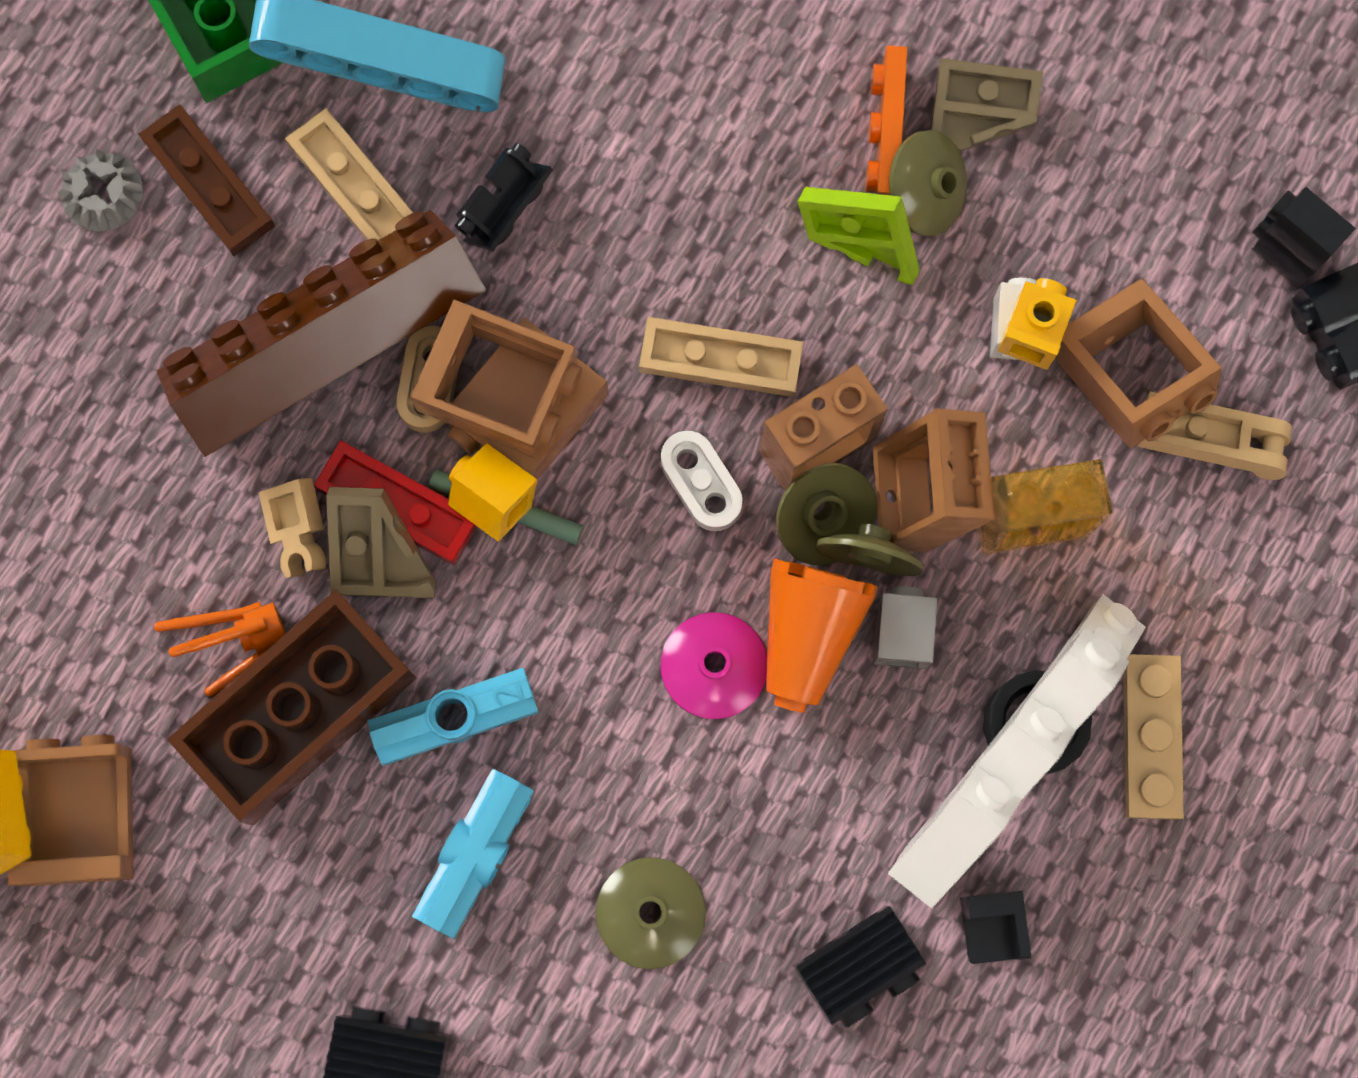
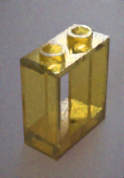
[978,459,1113,555]

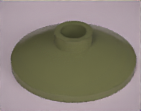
[889,130,967,236]
[776,463,877,565]
[816,524,924,576]
[596,857,706,969]

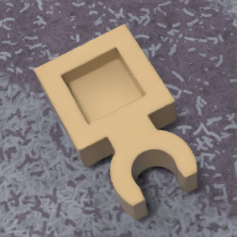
[258,478,326,578]

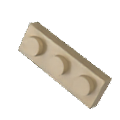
[285,108,413,240]
[639,317,803,397]
[1123,654,1184,820]

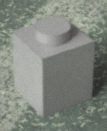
[873,586,937,669]

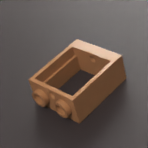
[1055,278,1222,449]
[411,299,582,458]
[759,364,888,491]
[873,408,995,552]

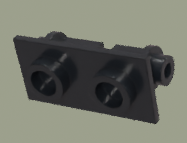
[455,143,553,251]

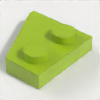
[797,187,920,285]

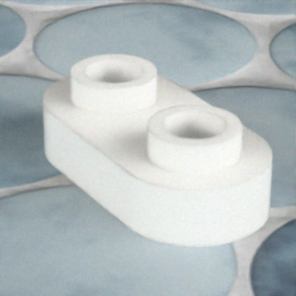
[661,431,742,531]

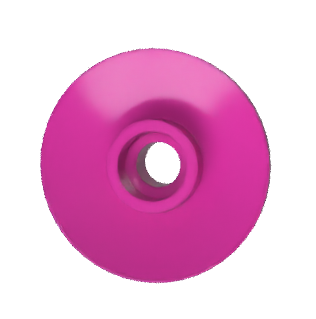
[661,612,767,719]

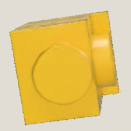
[997,278,1077,370]

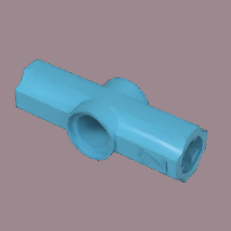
[367,668,539,766]
[412,769,534,939]

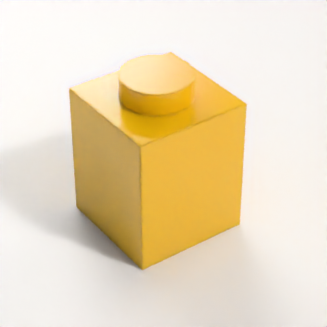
[448,443,538,542]

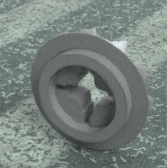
[58,149,143,231]

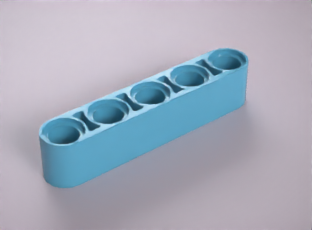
[249,0,505,112]

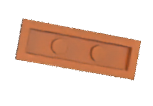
[865,45,907,195]

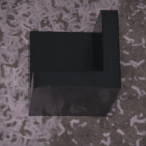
[960,890,1032,964]

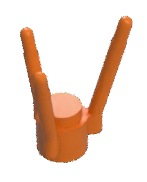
[154,601,286,697]

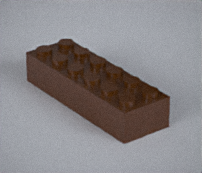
[156,210,486,457]

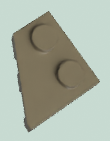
[930,58,1043,152]
[326,487,437,598]

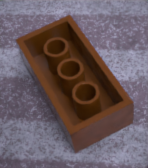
[167,590,417,826]

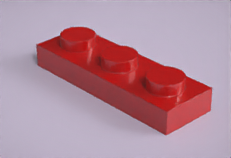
[314,440,477,566]

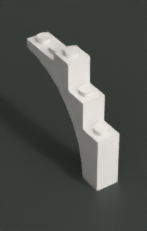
[888,594,1146,909]

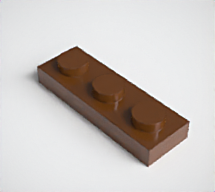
[138,104,275,256]

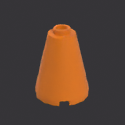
[766,558,878,713]

